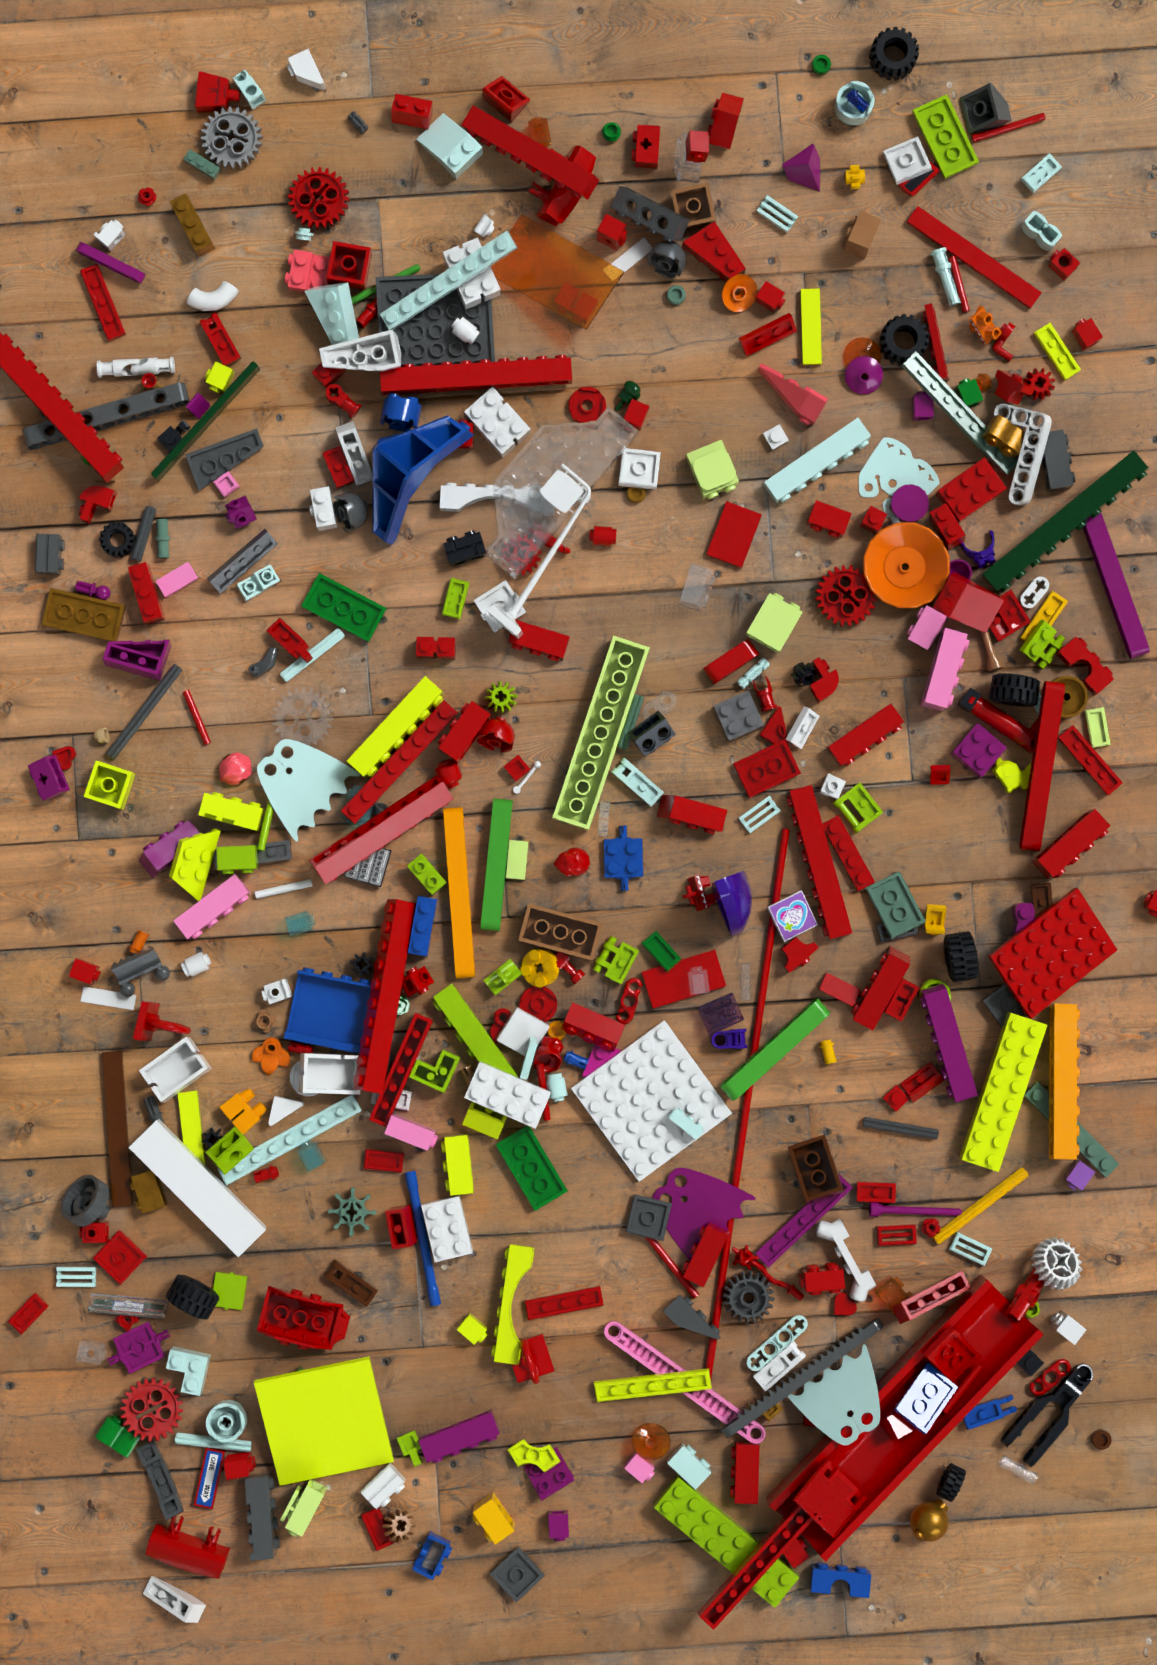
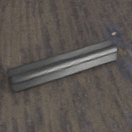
[131,506,156,562]

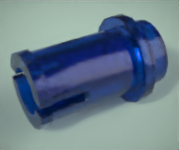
[846,89,870,114]

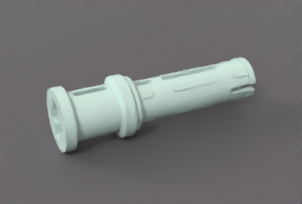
[930,247,961,307]

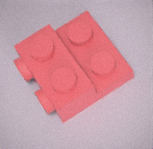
[285,249,330,293]

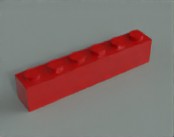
[369,1013,434,1128]

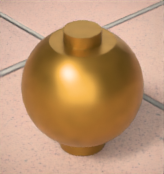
[910,1499,949,1542]

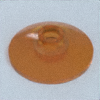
[843,337,881,375]
[632,1423,671,1460]

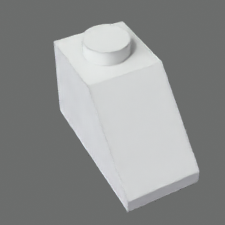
[287,49,326,90]

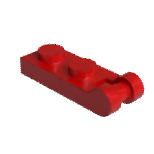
[200,312,242,367]

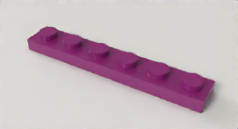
[755,1174,852,1268]

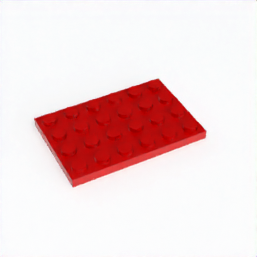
[988,888,1117,1019]

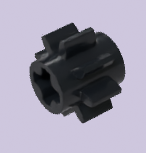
[791,662,816,686]
[350,952,374,976]
[201,1127,225,1150]

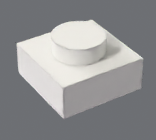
[763,424,789,451]

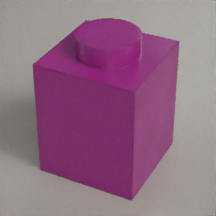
[912,391,934,421]
[548,1510,569,1541]

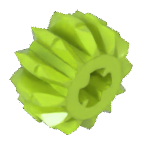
[485,681,517,714]

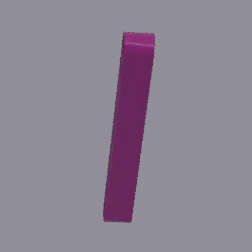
[1083,513,1150,659]

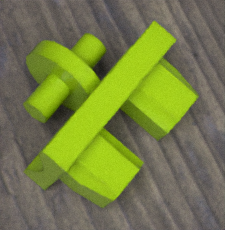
[483,959,522,995]

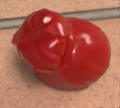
[554,848,590,876]
[532,1037,564,1073]

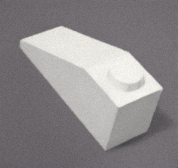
[336,421,372,486]
[143,1576,206,1623]

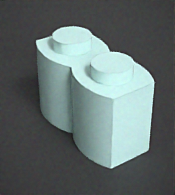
[1021,211,1062,252]

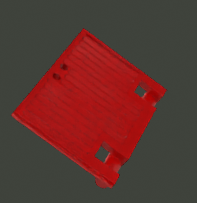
[793,1458,867,1539]

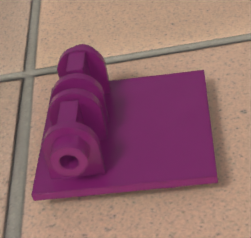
[524,1447,575,1501]

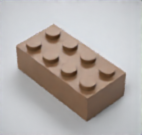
[518,903,603,961]

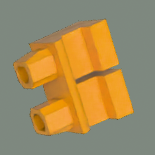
[219,1088,267,1135]

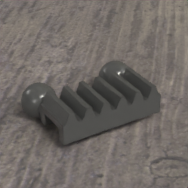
[111,946,170,997]

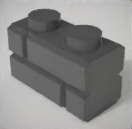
[35,534,65,575]

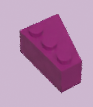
[102,639,172,681]
[139,819,199,879]

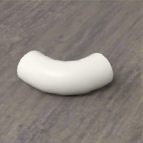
[187,281,239,311]

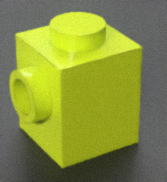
[205,361,235,394]

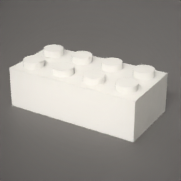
[464,1061,551,1129]

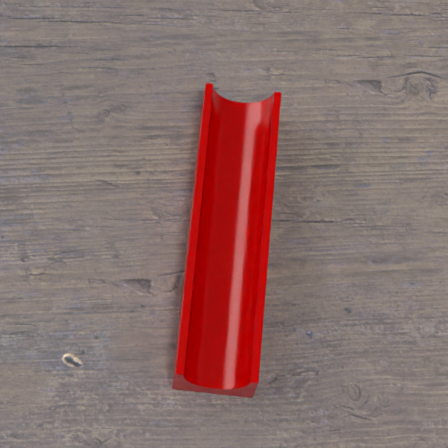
[766,1274,1044,1562]

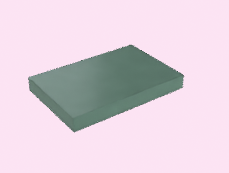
[865,871,926,940]

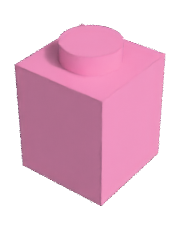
[624,1450,655,1483]

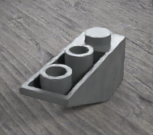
[663,1295,721,1340]

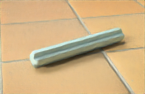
[280,628,345,682]
[175,1433,252,1452]

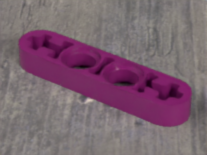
[75,242,146,284]

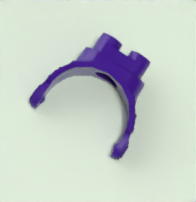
[960,530,996,568]

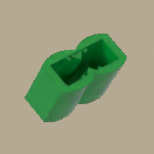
[95,1415,141,1458]

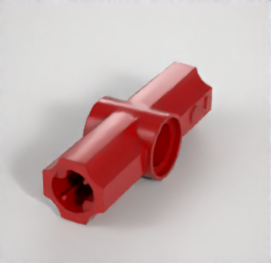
[1005,1268,1044,1323]

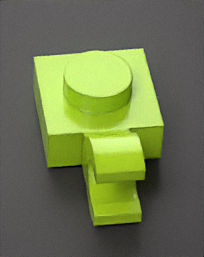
[397,1430,423,1467]

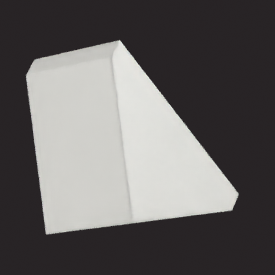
[268,1096,305,1126]

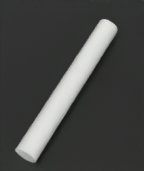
[255,879,313,899]

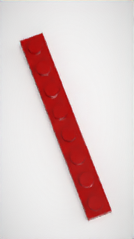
[341,700,458,825]

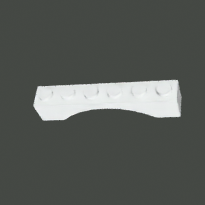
[440,483,555,516]

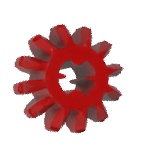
[1023,368,1055,401]

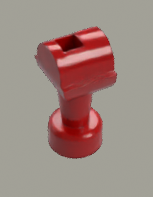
[555,952,585,985]

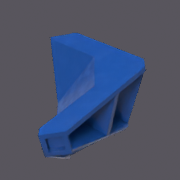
[372,415,474,545]

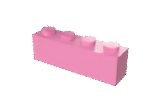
[174,874,251,940]

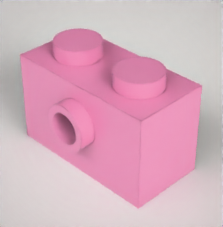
[907,605,948,650]

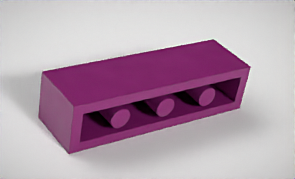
[419,1409,500,1464]

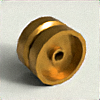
[1052,676,1088,718]

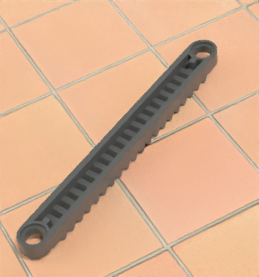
[721,1318,884,1438]

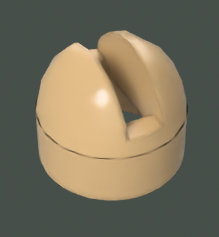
[93,728,110,744]

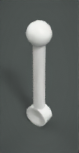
[513,761,541,794]

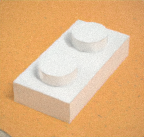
[786,706,820,749]

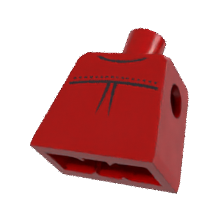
[195,71,240,113]

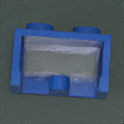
[412,1531,452,1580]

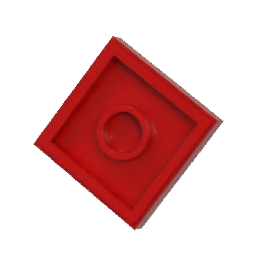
[92,1230,148,1285]

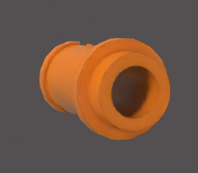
[129,930,149,953]

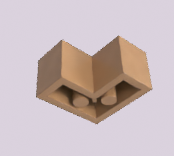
[843,211,881,259]

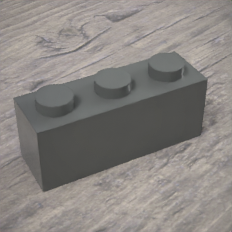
[1042,429,1075,492]

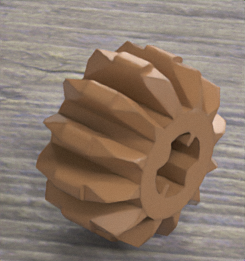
[382,1509,416,1543]

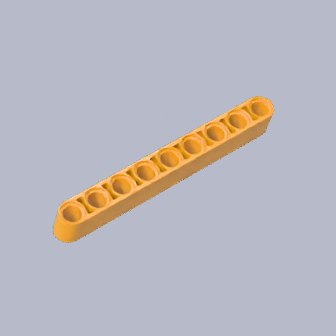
[443,807,475,979]

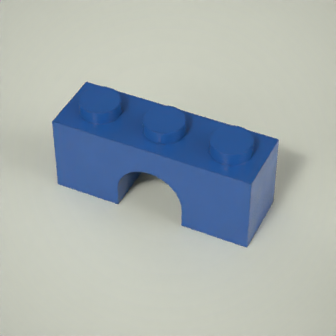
[408,896,438,956]
[809,1562,871,1598]

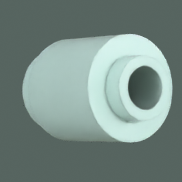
[546,1073,568,1102]

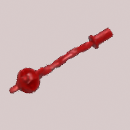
[732,1245,804,1301]

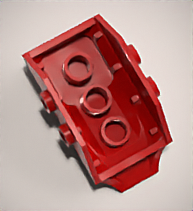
[257,1286,350,1350]

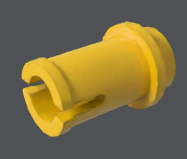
[819,1039,837,1065]

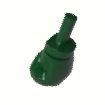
[614,381,641,411]

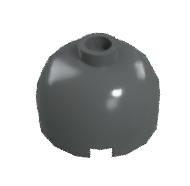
[647,241,686,278]
[333,492,368,532]

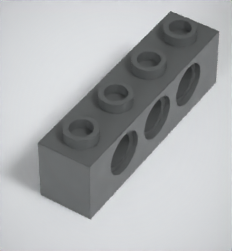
[611,186,690,242]

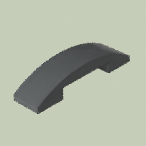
[136,1440,184,1521]

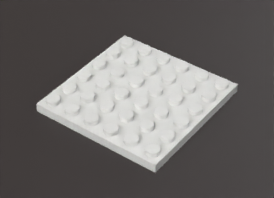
[571,1020,732,1182]

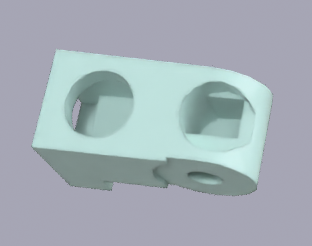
[232,69,266,110]

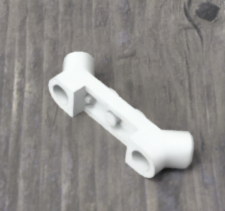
[816,1218,877,1302]

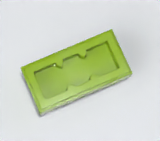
[442,578,470,620]

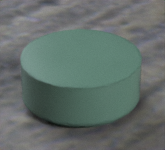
[667,285,686,306]

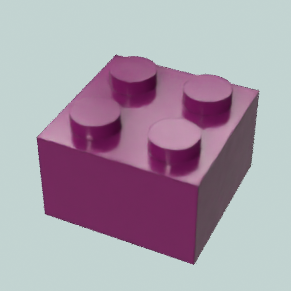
[950,723,1007,778]

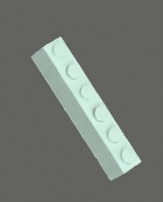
[763,418,871,504]

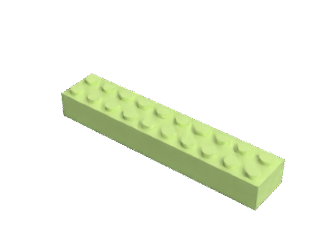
[552,635,650,831]

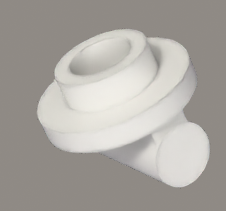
[474,215,494,237]

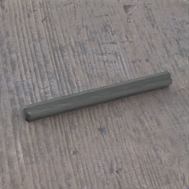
[106,664,182,759]

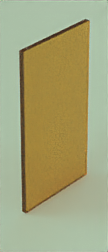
[491,214,624,330]

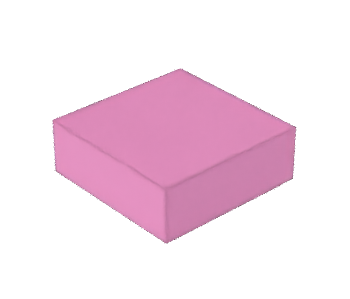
[213,471,240,498]

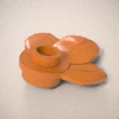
[252,1037,290,1075]

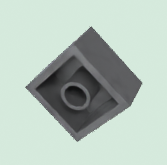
[712,690,764,742]

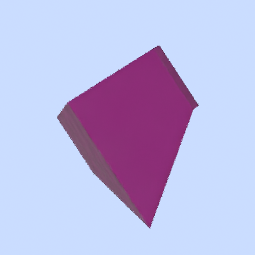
[782,143,820,192]

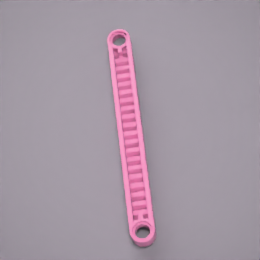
[604,1321,766,1444]

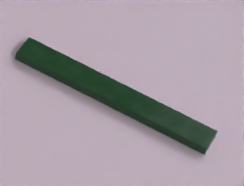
[151,361,260,482]

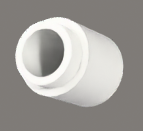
[451,317,480,345]
[181,952,211,977]

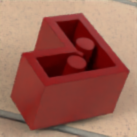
[707,93,744,149]

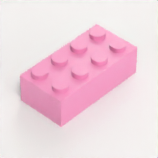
[920,628,969,712]

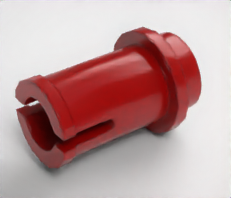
[288,1040,314,1054]
[253,1165,279,1184]

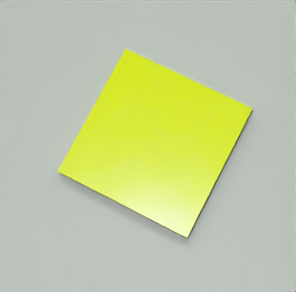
[254,1356,394,1486]

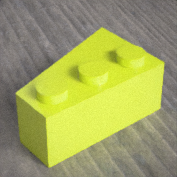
[198,792,265,832]

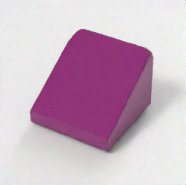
[186,393,210,419]

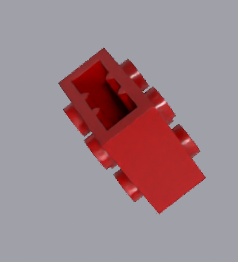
[798,1262,845,1295]

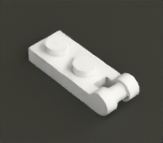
[753,1341,806,1391]

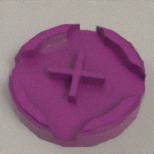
[890,484,929,522]

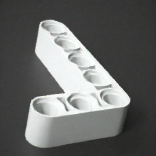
[994,404,1052,506]

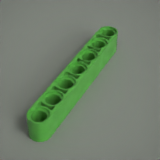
[480,798,513,932]
[720,998,830,1101]

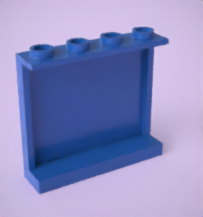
[284,967,371,1053]

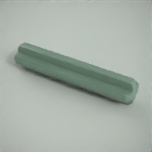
[618,694,644,750]

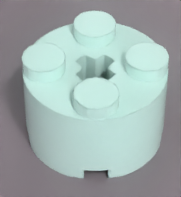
[834,81,875,125]
[206,1400,247,1443]

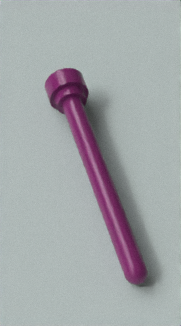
[869,1202,962,1217]

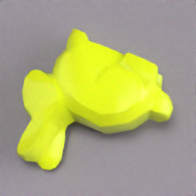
[992,757,1031,794]

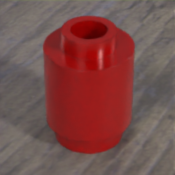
[589,526,617,546]

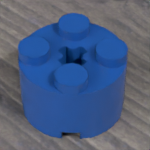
[380,393,422,432]

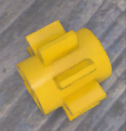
[845,165,865,189]

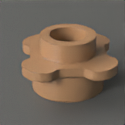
[253,1010,276,1033]

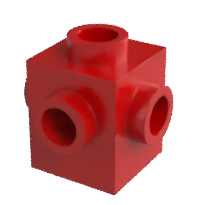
[402,966,434,997]

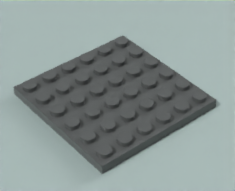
[376,274,495,367]

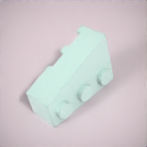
[304,282,359,345]

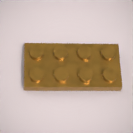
[41,588,126,641]

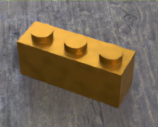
[169,193,215,257]

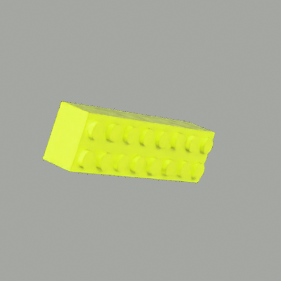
[959,1012,1047,1172]

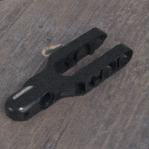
[1000,1363,1093,1467]

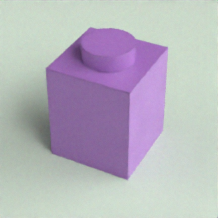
[1063,1160,1095,1191]

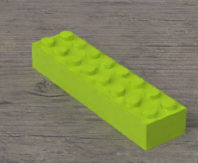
[653,1473,800,1608]

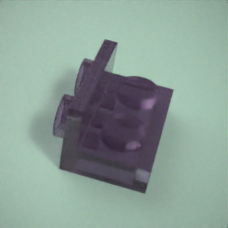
[698,993,744,1035]

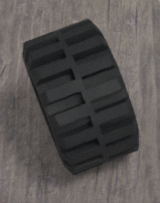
[869,27,919,81]
[879,314,929,366]
[989,673,1040,707]
[943,931,979,982]
[166,1275,220,1320]

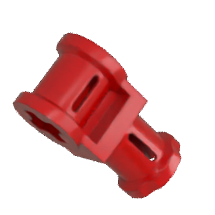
[326,384,362,419]

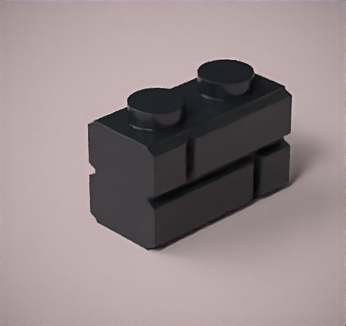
[443,530,487,567]

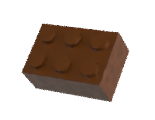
[788,1135,845,1205]

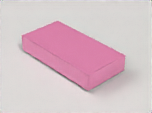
[156,562,199,598]

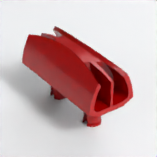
[528,145,596,227]
[145,1515,231,1579]

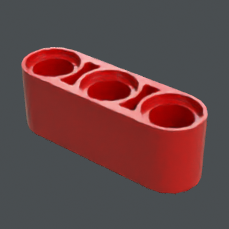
[703,638,759,685]

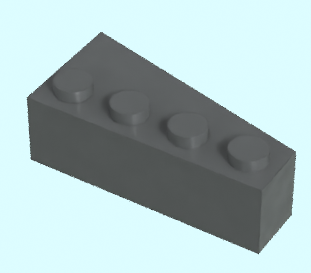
[245,1473,280,1561]

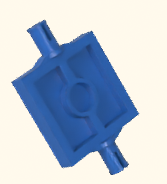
[604,825,644,891]

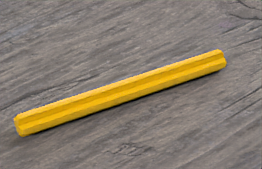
[933,1168,1029,1244]

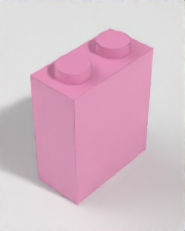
[384,1114,438,1151]

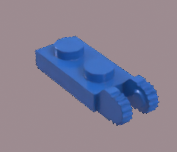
[963,1395,1017,1430]

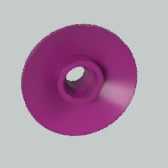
[845,356,883,394]

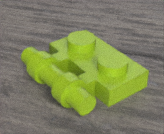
[1019,620,1065,670]
[593,935,639,985]

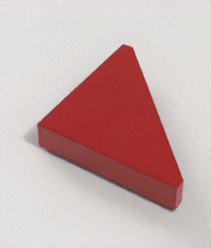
[759,706,790,749]

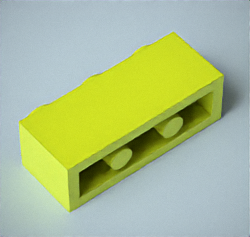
[441,1134,474,1196]

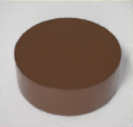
[1091,1429,1112,1450]

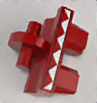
[682,875,716,911]

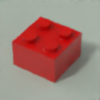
[326,241,372,290]

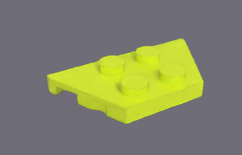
[169,828,221,901]

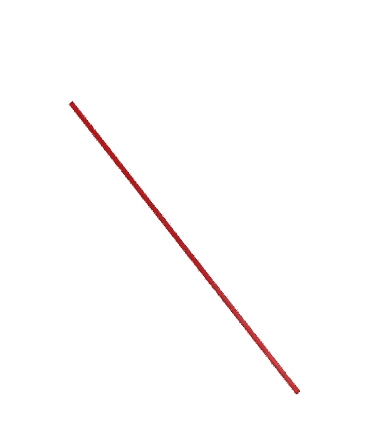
[705,829,790,1379]

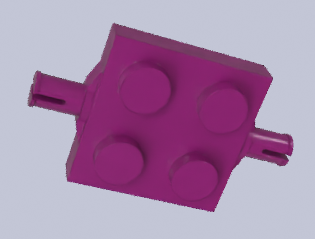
[107,1321,171,1374]

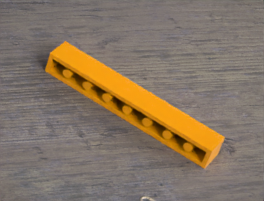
[1049,1003,1080,1160]

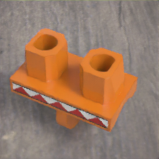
[968,306,1001,345]

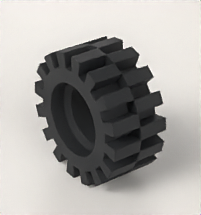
[99,521,136,558]
[936,1463,966,1502]

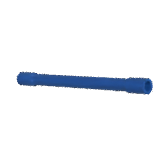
[404,1171,441,1306]

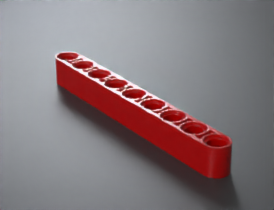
[1019,681,1065,852]

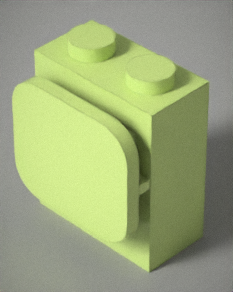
[686,440,739,500]
[746,593,803,654]
[280,1479,328,1537]

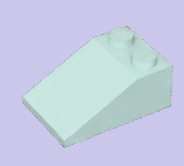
[416,113,483,180]

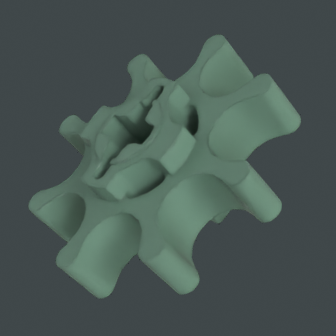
[328,1187,377,1236]

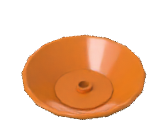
[863,522,950,608]

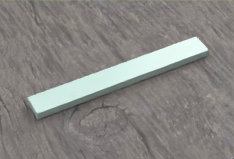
[217,1094,362,1185]

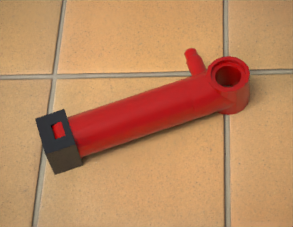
[957,688,1038,755]

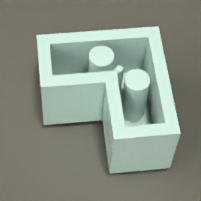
[166,1346,211,1396]

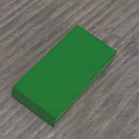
[642,931,681,972]

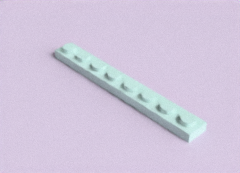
[380,231,518,330]

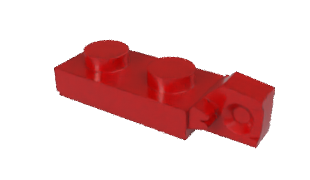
[266,618,313,663]

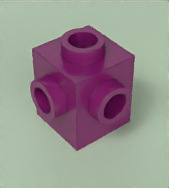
[225,495,257,529]

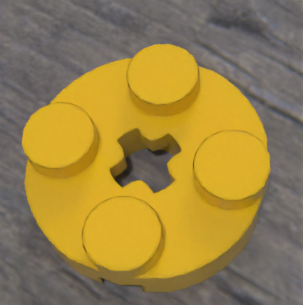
[520,948,559,988]

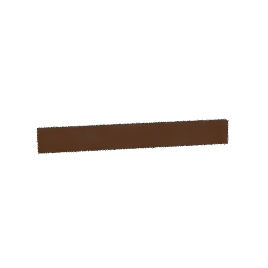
[102,1051,133,1207]

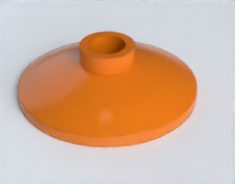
[721,274,757,312]

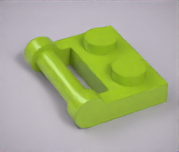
[832,782,883,833]

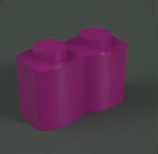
[1012,903,1035,936]

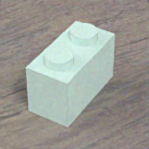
[667,1443,711,1490]

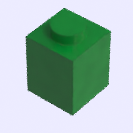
[955,378,983,408]

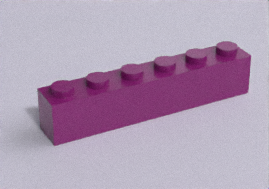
[919,984,978,1102]

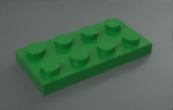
[301,573,387,642]
[495,1125,568,1211]

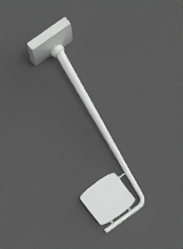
[487,464,591,639]

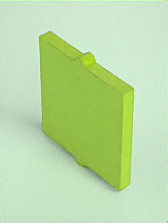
[213,1272,248,1310]

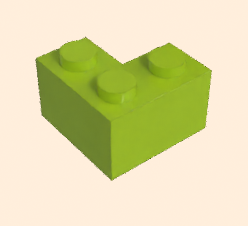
[409,1049,461,1093]

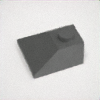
[960,83,1012,134]

